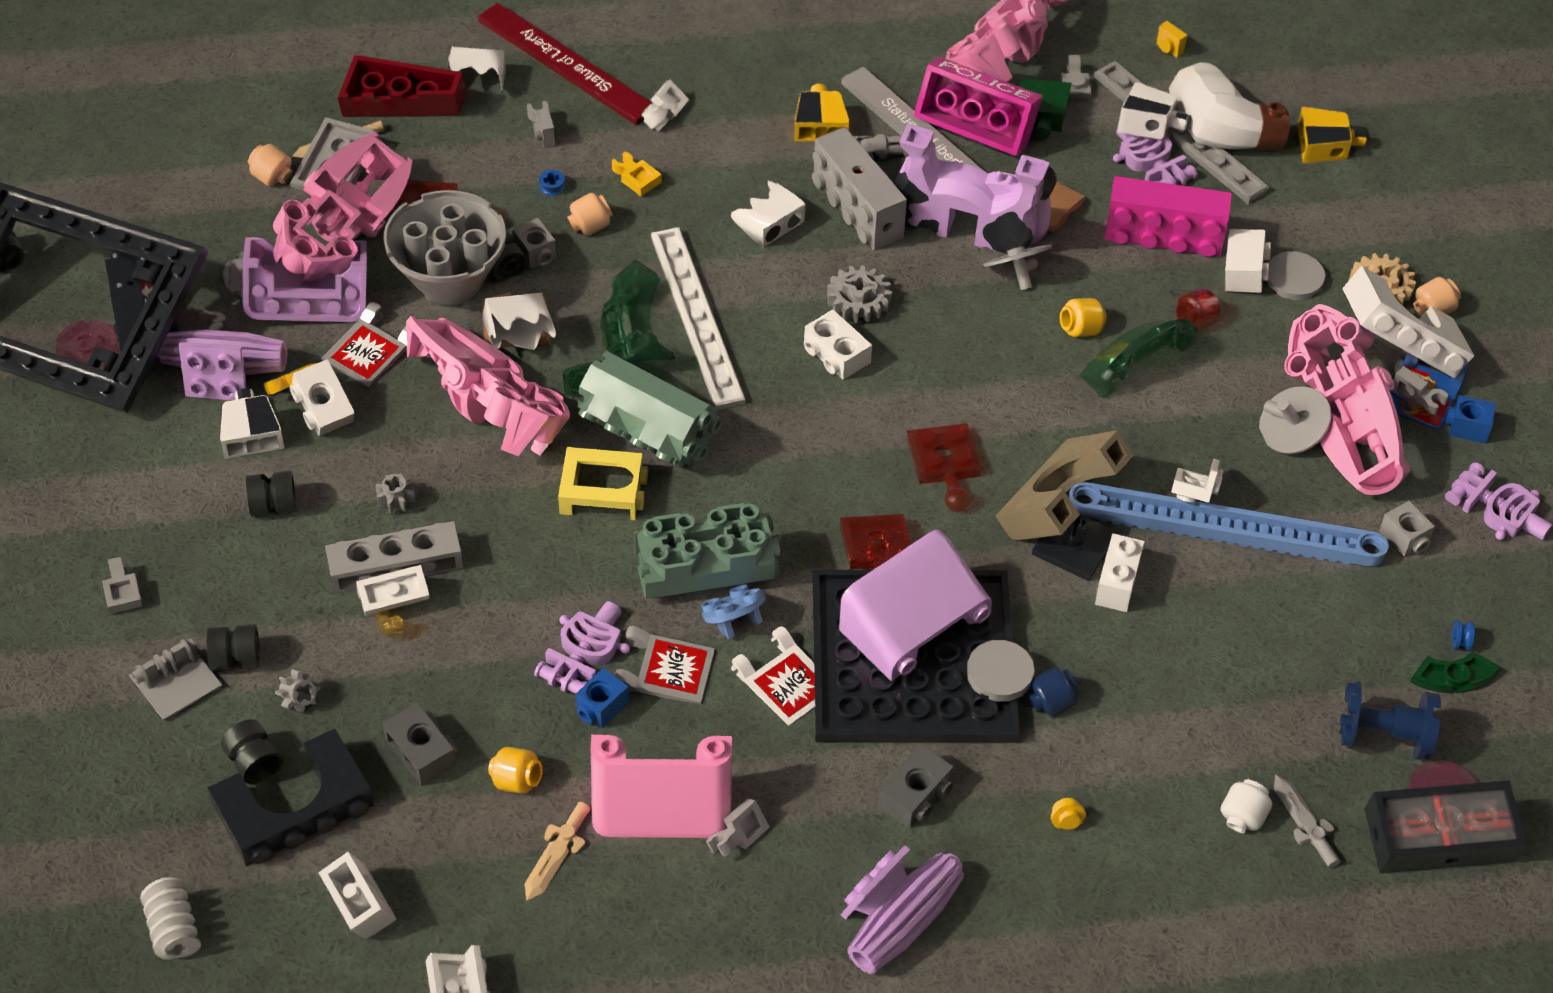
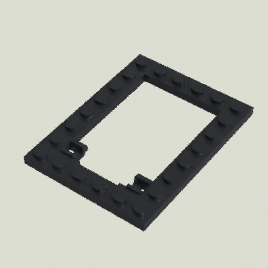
[0,182,208,414]

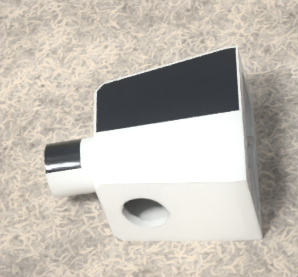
[1117,82,1189,139]
[220,388,284,459]

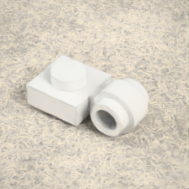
[641,79,689,131]

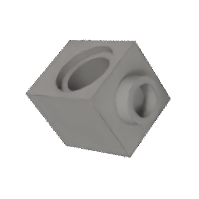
[512,218,556,269]
[1379,501,1435,557]

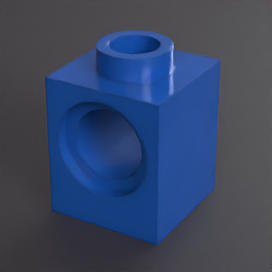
[1445,395,1496,444]
[576,668,629,729]

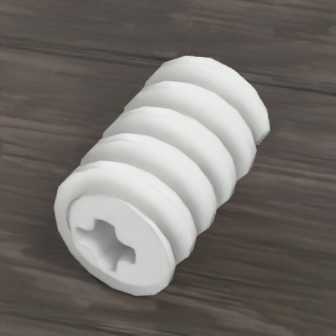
[140,877,201,960]

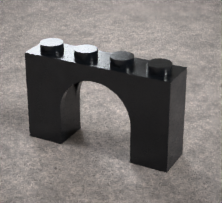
[207,728,374,866]

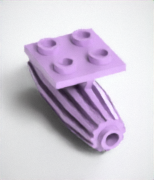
[156,329,288,400]
[841,845,964,974]

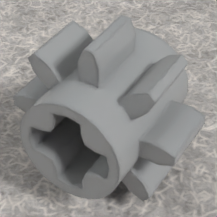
[376,473,415,513]
[275,669,320,713]

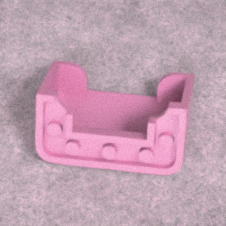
[591,735,732,838]

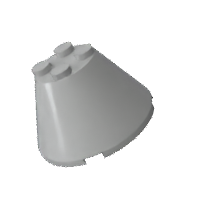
[384,190,506,305]

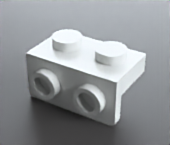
[1171,459,1224,503]
[426,945,490,993]

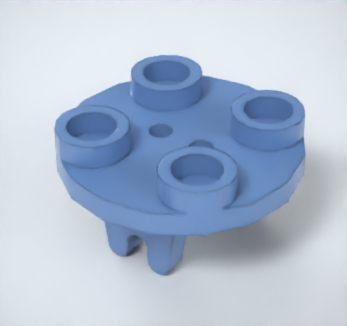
[701,584,766,639]

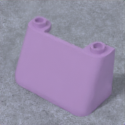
[243,237,367,322]
[839,529,992,681]

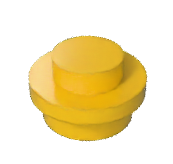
[1051,798,1086,830]

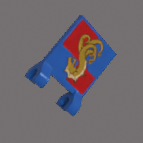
[1390,352,1470,431]

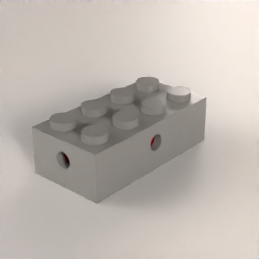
[812,127,907,250]

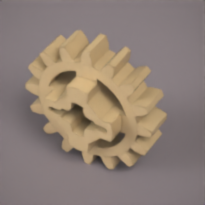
[1349,253,1416,306]

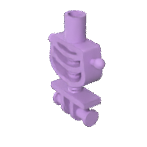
[1113,129,1197,186]
[1445,463,1553,541]
[534,602,630,694]

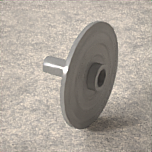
[983,244,1052,290]
[1259,387,1332,454]

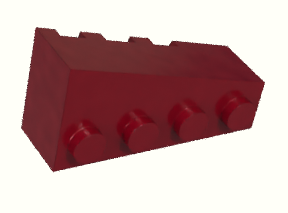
[337,54,467,117]

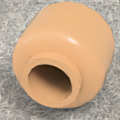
[248,144,293,186]
[567,193,613,236]
[1414,277,1461,316]

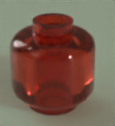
[1176,288,1221,331]

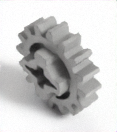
[827,265,892,323]

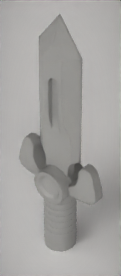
[1274,774,1341,869]

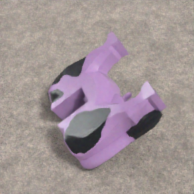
[893,124,1058,254]

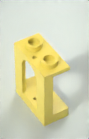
[558,447,648,520]

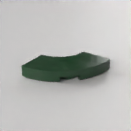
[1410,651,1502,694]

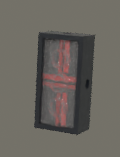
[1364,780,1527,873]

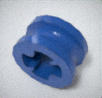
[539,170,565,196]
[1452,620,1475,651]

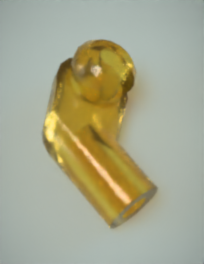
[375,609,404,637]

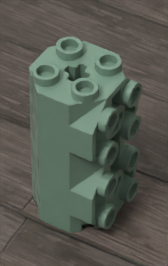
[578,351,722,468]
[634,503,780,599]

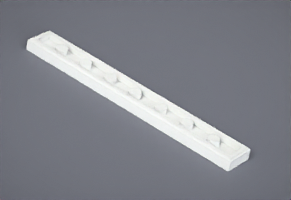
[651,227,746,410]

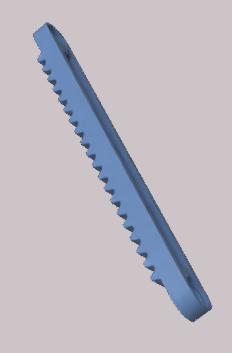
[1069,482,1389,566]

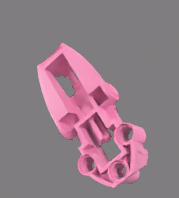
[946,0,1069,82]
[273,132,413,284]
[1285,304,1411,495]
[406,316,570,456]

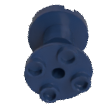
[1339,681,1441,761]

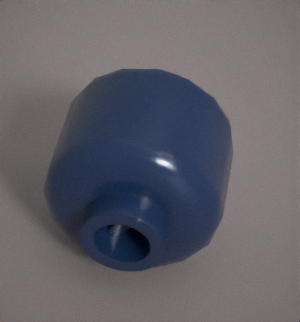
[1027,667,1080,717]

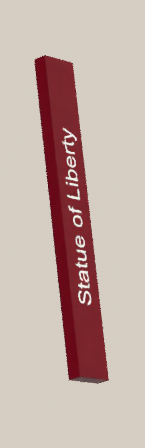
[478,2,652,126]

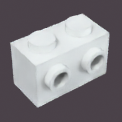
[1225,229,1271,293]

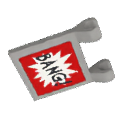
[321,302,407,387]
[614,626,715,704]

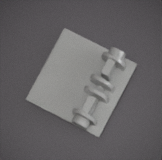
[129,638,222,721]

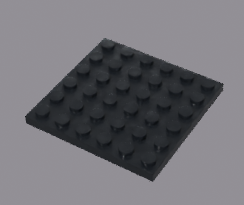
[812,569,1020,742]

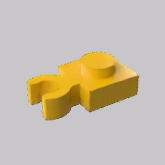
[611,152,662,196]
[263,363,316,395]

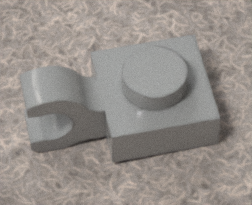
[1060,55,1091,99]
[527,101,555,148]
[1392,366,1448,415]
[102,557,143,614]
[706,798,770,857]

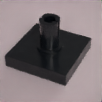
[1032,513,1119,581]

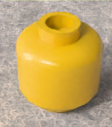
[1060,298,1107,338]
[488,747,543,794]

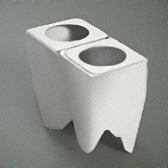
[446,47,506,91]
[731,181,805,248]
[482,293,556,350]

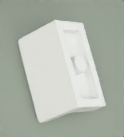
[356,565,429,616]

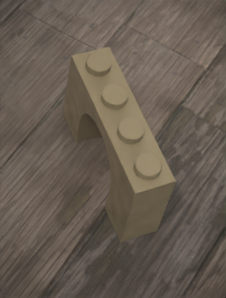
[995,430,1134,540]

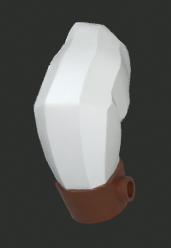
[1169,63,1290,151]

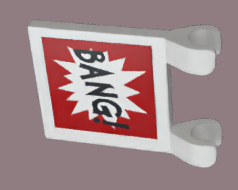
[731,627,815,726]

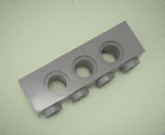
[325,521,463,593]

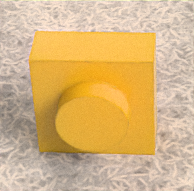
[1156,21,1187,58]

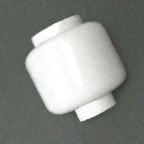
[1220,779,1273,833]

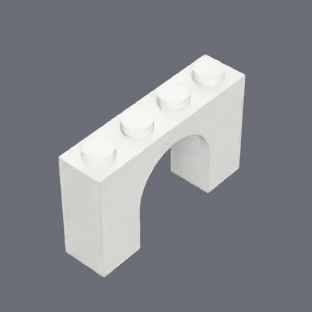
[1343,266,1474,378]

